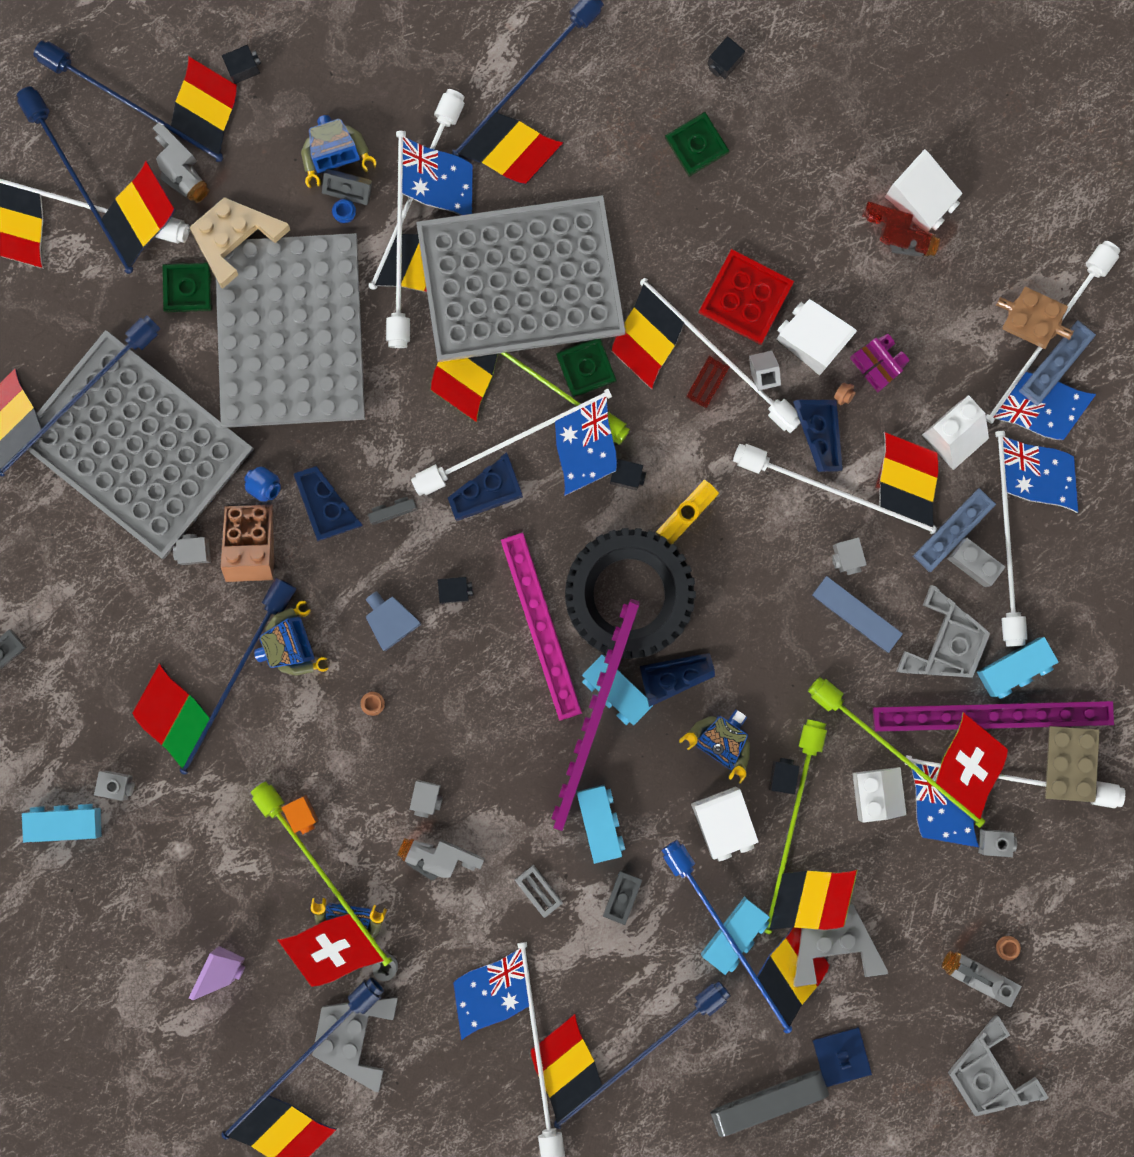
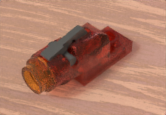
[862,201,940,257]

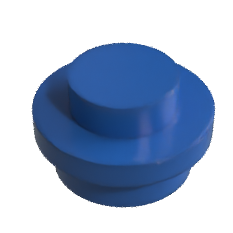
[332,199,356,223]

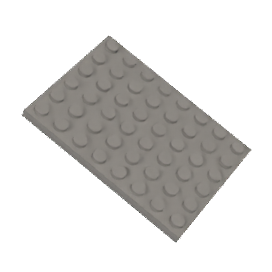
[416,195,625,362]
[216,233,365,428]
[28,330,254,559]

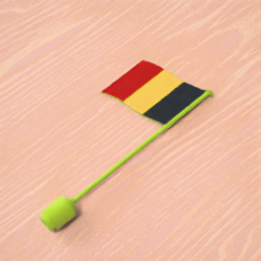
[431,352,630,445]
[764,719,858,934]

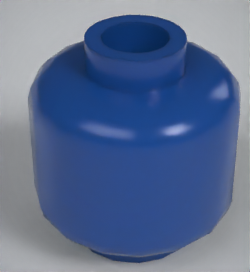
[244,466,281,502]

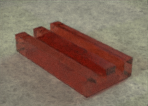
[686,356,730,409]

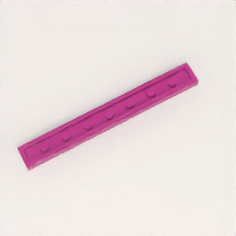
[501,533,582,721]

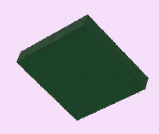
[665,112,729,177]
[162,263,212,312]
[556,339,617,398]

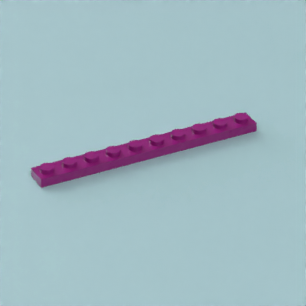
[551,598,640,831]
[873,701,1114,731]

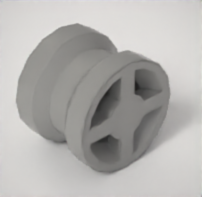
[372,954,398,981]

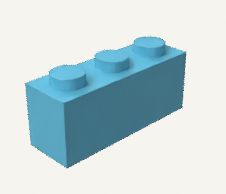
[977,637,1058,699]
[582,655,653,726]
[576,785,625,864]
[22,804,102,843]
[701,897,770,975]

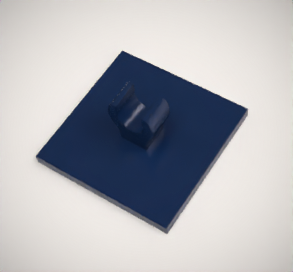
[813,1027,872,1087]

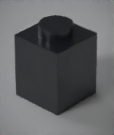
[707,36,745,79]
[221,44,261,84]
[610,459,647,491]
[437,577,473,604]
[769,758,800,795]

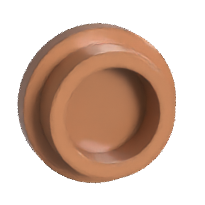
[834,382,855,405]
[361,692,385,716]
[996,936,1021,961]

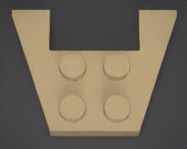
[189,198,290,289]

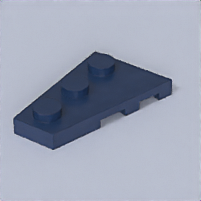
[793,400,843,472]
[448,452,523,521]
[293,466,363,542]
[640,653,715,707]

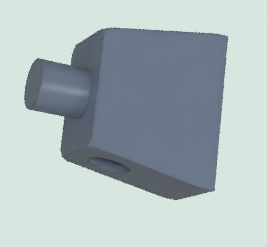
[366,591,421,651]

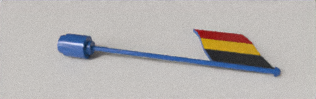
[661,840,829,1033]

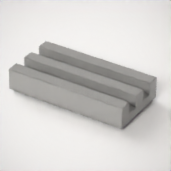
[515,864,563,918]

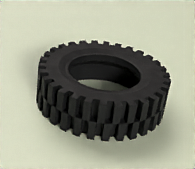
[565,528,696,659]

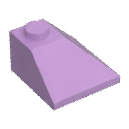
[189,946,245,1000]

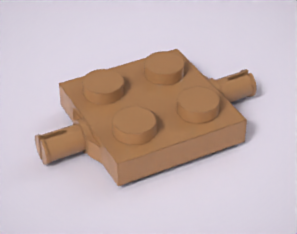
[996,286,1074,349]

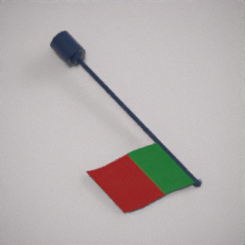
[132,577,297,775]

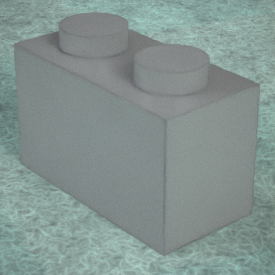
[947,538,1005,587]

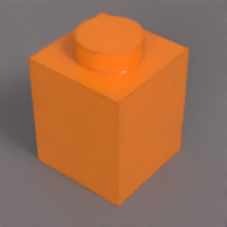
[281,795,319,835]

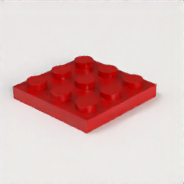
[698,249,794,345]

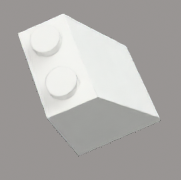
[885,149,962,234]
[776,299,857,375]
[922,396,989,470]
[691,787,758,861]

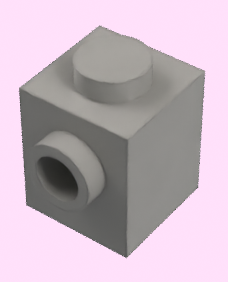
[749,351,781,391]
[173,534,211,565]
[832,537,867,575]
[94,770,135,801]
[409,780,443,818]
[978,829,1017,857]

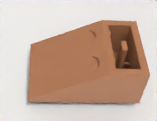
[221,505,274,582]

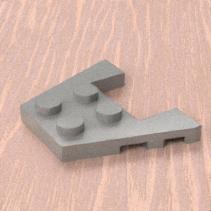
[896,585,990,678]
[793,904,888,987]
[312,997,398,1092]
[948,1015,1049,1116]

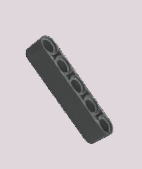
[710,1070,829,1137]

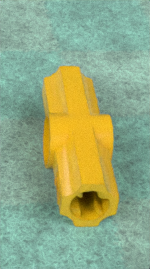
[656,479,719,545]

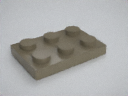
[1045,726,1100,802]

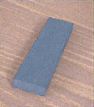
[1019,320,1096,406]
[913,488,996,572]
[811,576,903,653]

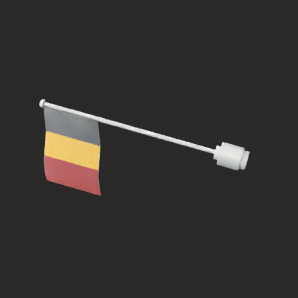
[369,89,465,292]
[0,179,190,269]
[612,278,801,433]
[733,432,938,534]

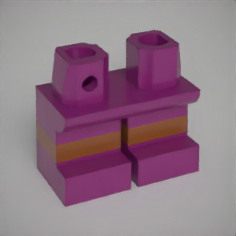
[850,334,910,393]

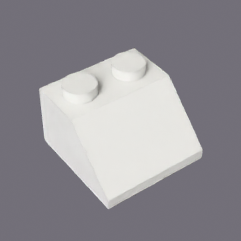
[853,767,906,822]

